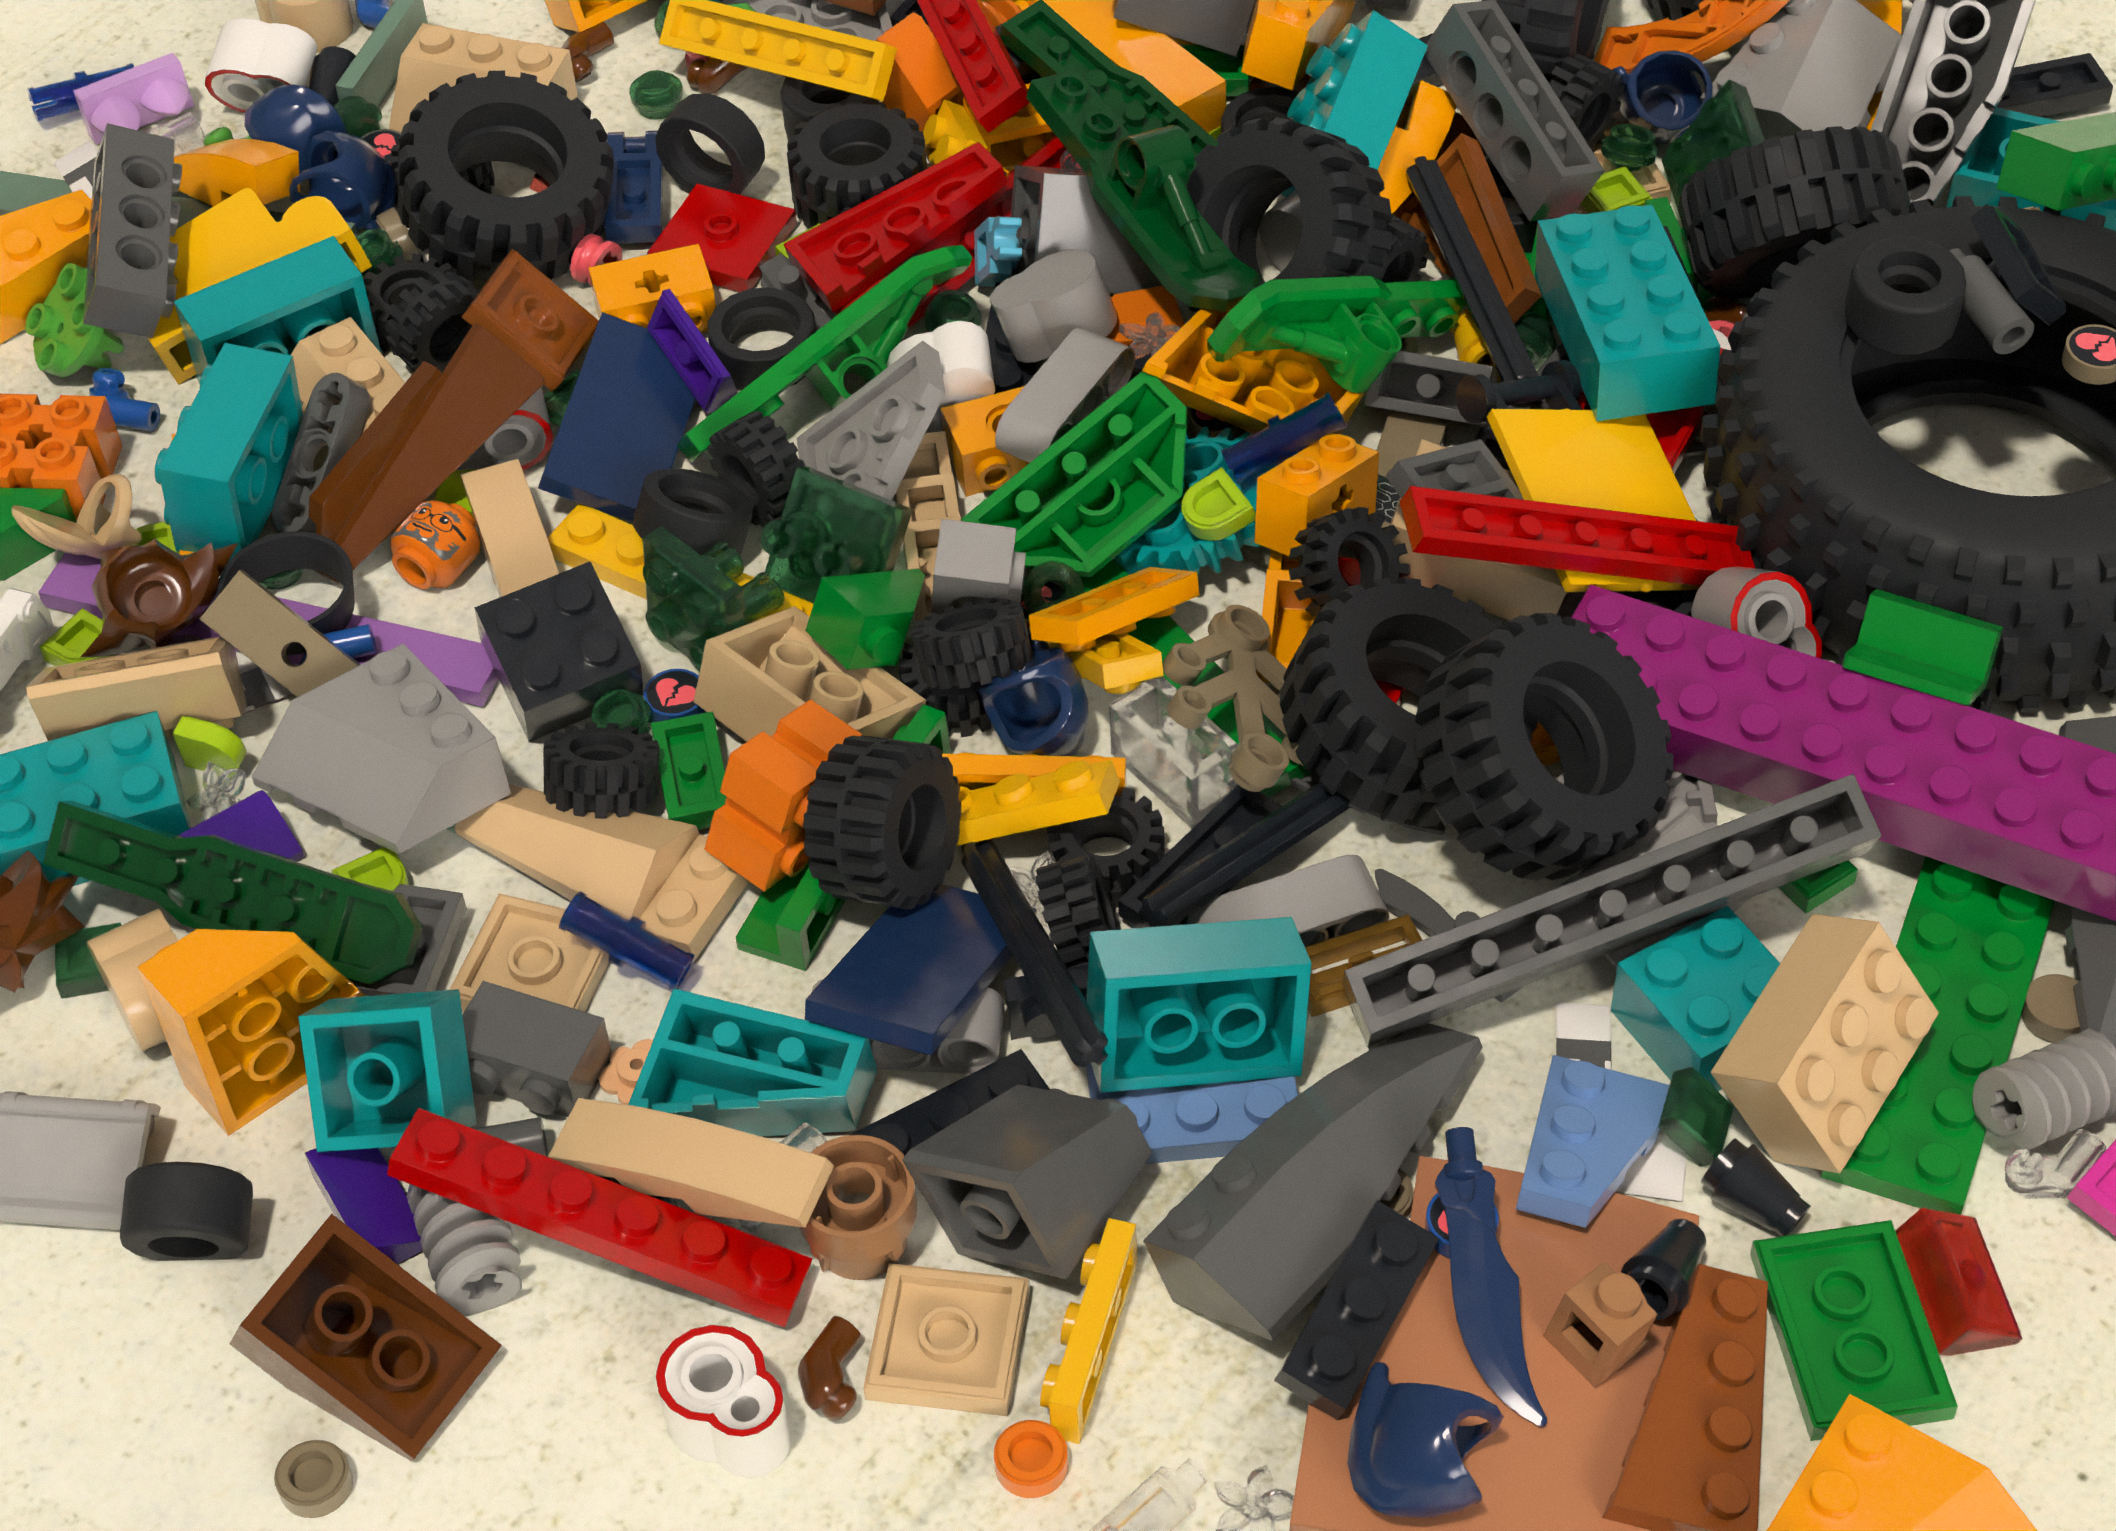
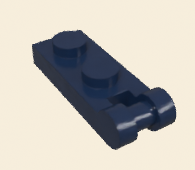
[605,130,663,244]

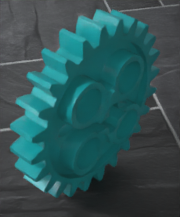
[1114,427,1277,575]

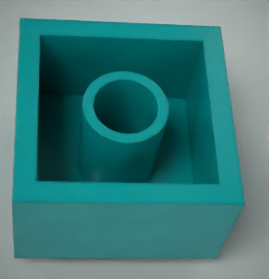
[1610,905,1780,1106]
[298,989,477,1152]

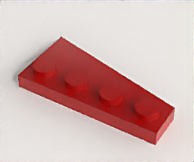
[784,142,1008,313]

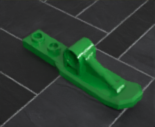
[677,245,973,463]
[1207,275,1466,393]

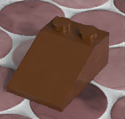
[230,1213,502,1462]

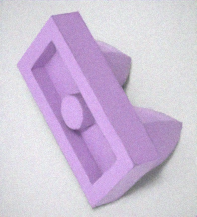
[73,53,194,145]

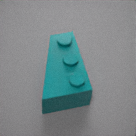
[628,988,878,1136]

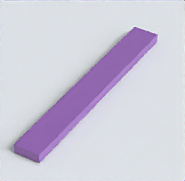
[38,553,499,707]

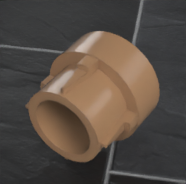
[799,1135,918,1280]

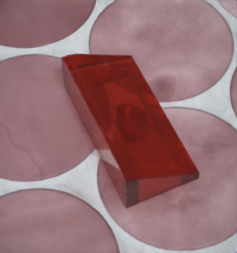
[1895,1208,2023,1356]

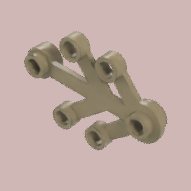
[1162,605,1303,792]

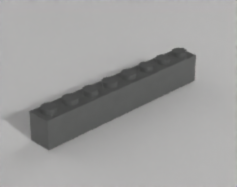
[1342,773,1882,1047]

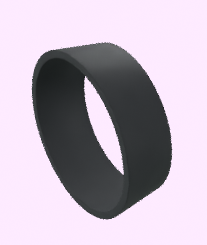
[217,531,355,656]

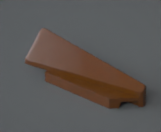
[308,323,545,584]

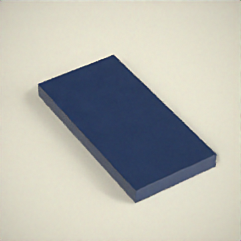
[538,312,695,523]
[805,884,1037,1055]

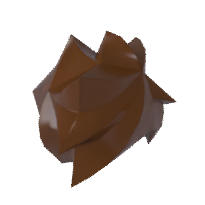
[81,539,238,657]
[0,850,85,993]

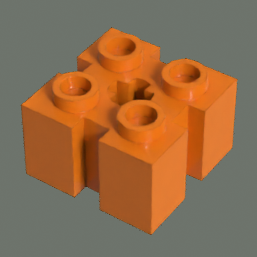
[0,393,123,521]
[704,699,863,892]

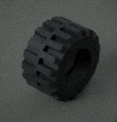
[787,101,927,229]
[803,735,962,909]

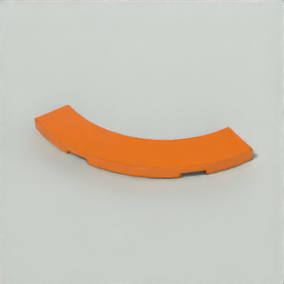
[1594,0,1790,73]

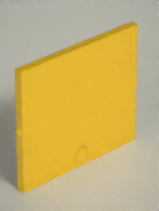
[1487,408,1701,592]

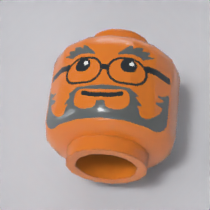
[391,500,480,589]

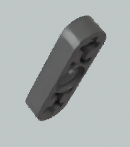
[272,373,370,534]

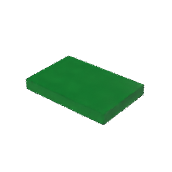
[1750,1220,1958,1441]

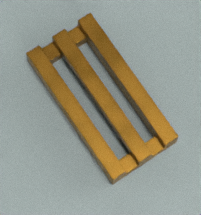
[1305,914,1422,1017]

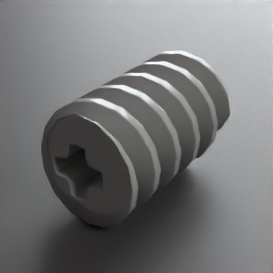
[1972,1028,2116,1149]
[406,1184,522,1314]

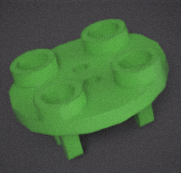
[25,263,124,378]

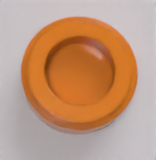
[994,1420,1068,1498]

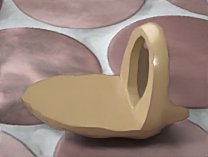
[12,474,142,559]

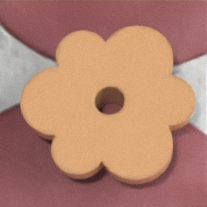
[598,1039,653,1105]

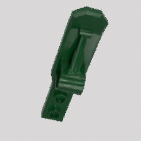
[1000,0,1218,171]
[1026,69,1261,312]
[43,801,423,984]

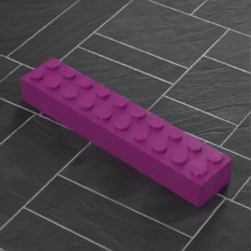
[1571,584,2116,921]

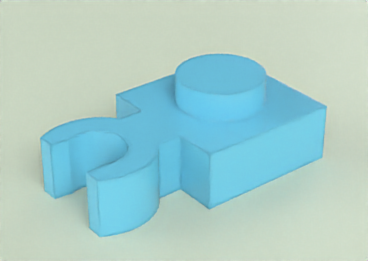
[974,216,1022,287]

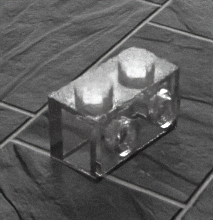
[1109,677,1238,829]

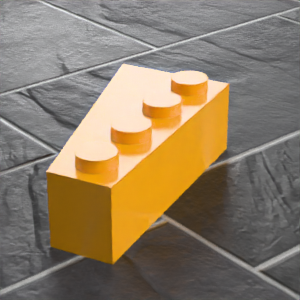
[1241,0,1356,90]

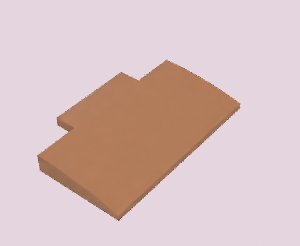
[1289,1156,1699,1531]

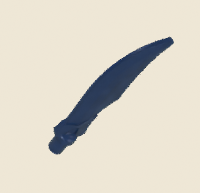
[1435,1127,1547,1428]

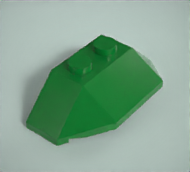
[961,372,1188,578]

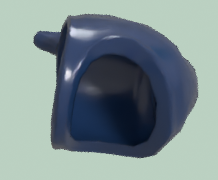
[1612,51,1713,143]
[244,84,348,180]
[289,131,397,245]
[978,632,1089,756]
[1347,1362,1504,1518]

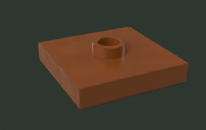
[462,249,599,392]

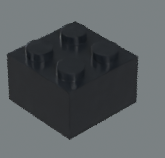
[474,561,643,742]

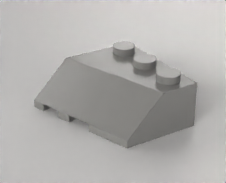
[1700,0,1902,147]
[251,643,511,854]

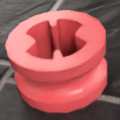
[570,233,623,287]

